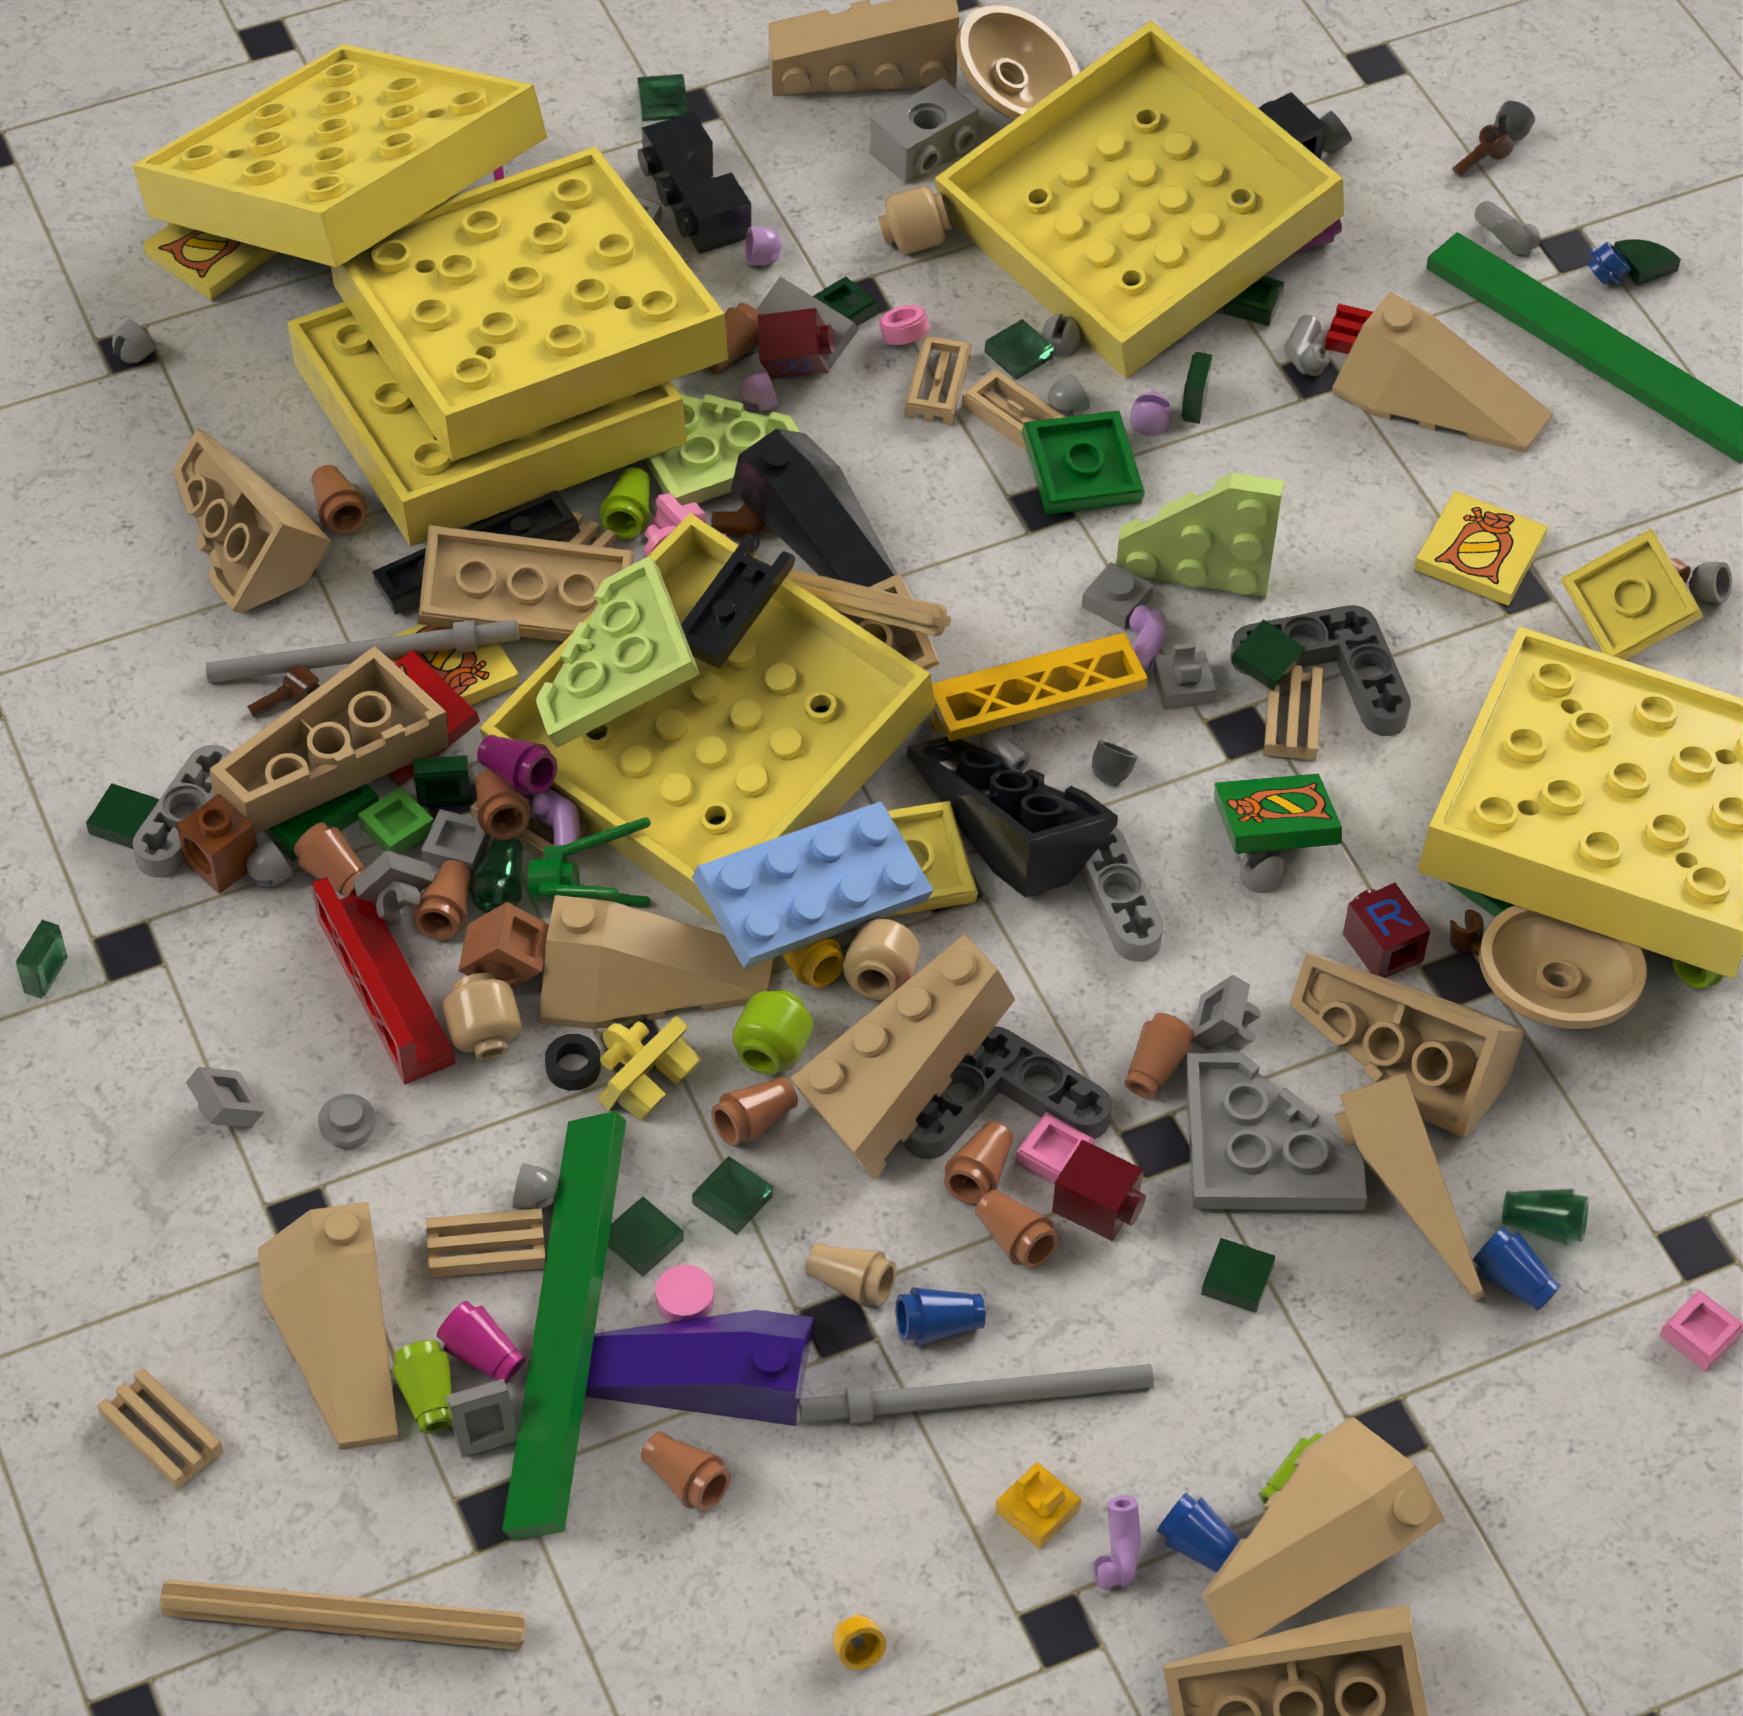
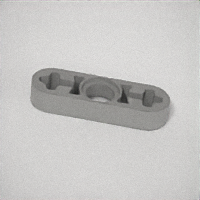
[132,745,231,877]
[1080,827,1163,961]

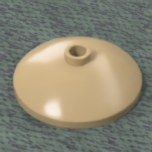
[956,5,1079,120]
[1479,905,1647,1029]

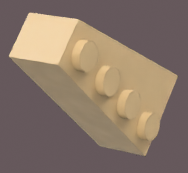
[769,0,959,96]
[209,646,448,834]
[790,934,1016,1181]

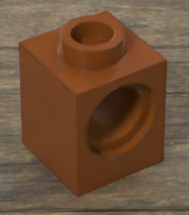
[176,794,258,894]

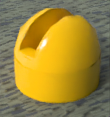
[833,1614,886,1670]

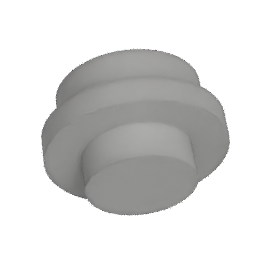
[318,1094,376,1149]

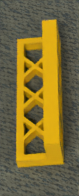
[927,632,1148,741]

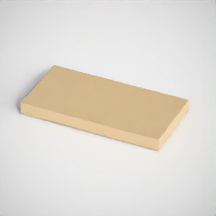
[418,525,634,642]

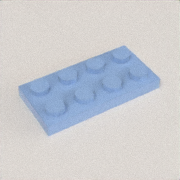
[692,801,934,969]

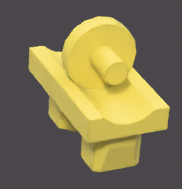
[597,1015,700,1121]

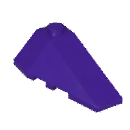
[585,1310,814,1426]

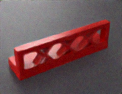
[312,877,456,1085]

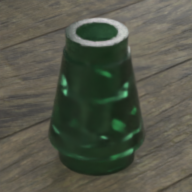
[469,838,523,914]
[1502,1188,1589,1245]

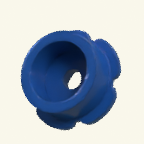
[1587,241,1632,285]

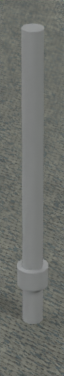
[206,619,520,683]
[799,1364,1154,1424]

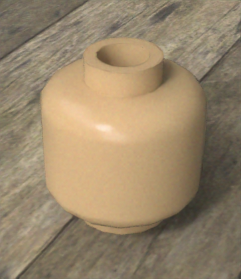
[878,185,952,255]
[843,919,921,1000]
[443,973,522,1060]

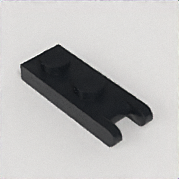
[681,534,795,669]

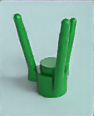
[527,817,651,907]

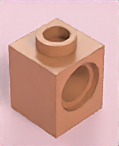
[458,902,549,989]

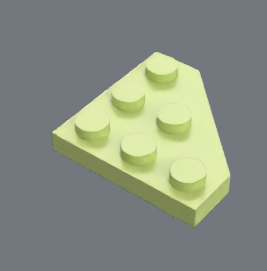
[644,386,800,505]
[1116,473,1284,598]
[535,556,700,748]

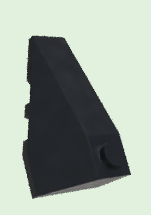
[731,429,897,587]
[907,736,1118,897]

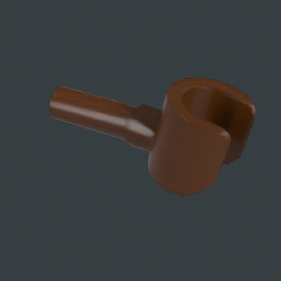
[1452,125,1514,177]
[247,666,320,717]
[1450,909,1483,957]

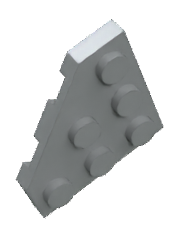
[1185,1053,1367,1211]

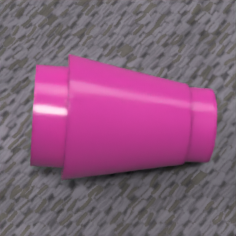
[436,1301,526,1384]

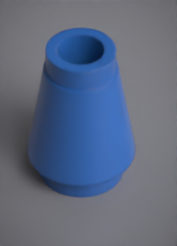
[1473,1226,1561,1311]
[896,1287,986,1346]
[1157,1493,1240,1572]

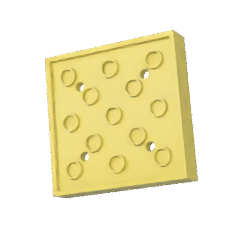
[935,20,1344,379]
[132,44,547,268]
[331,146,728,462]
[287,302,687,547]
[479,513,935,925]
[1418,626,1743,979]

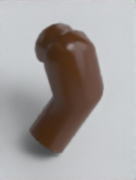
[711,504,769,537]

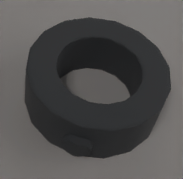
[545,1034,601,1091]

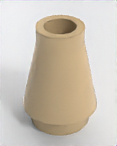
[806,1243,897,1307]

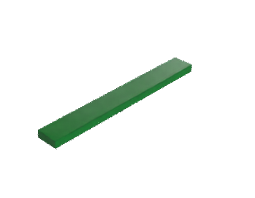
[1426,232,1743,464]
[502,1111,626,1540]

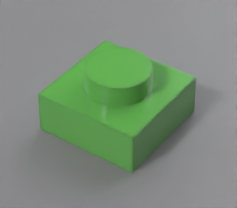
[358,787,434,855]

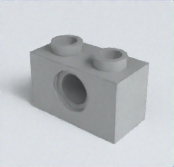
[870,78,979,184]

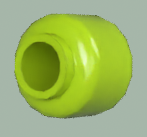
[732,990,814,1075]

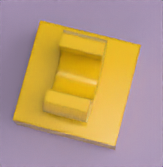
[995,1461,1081,1549]

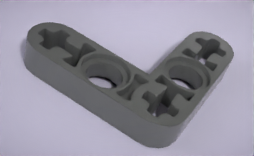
[1230,605,1411,736]
[904,1026,1112,1159]

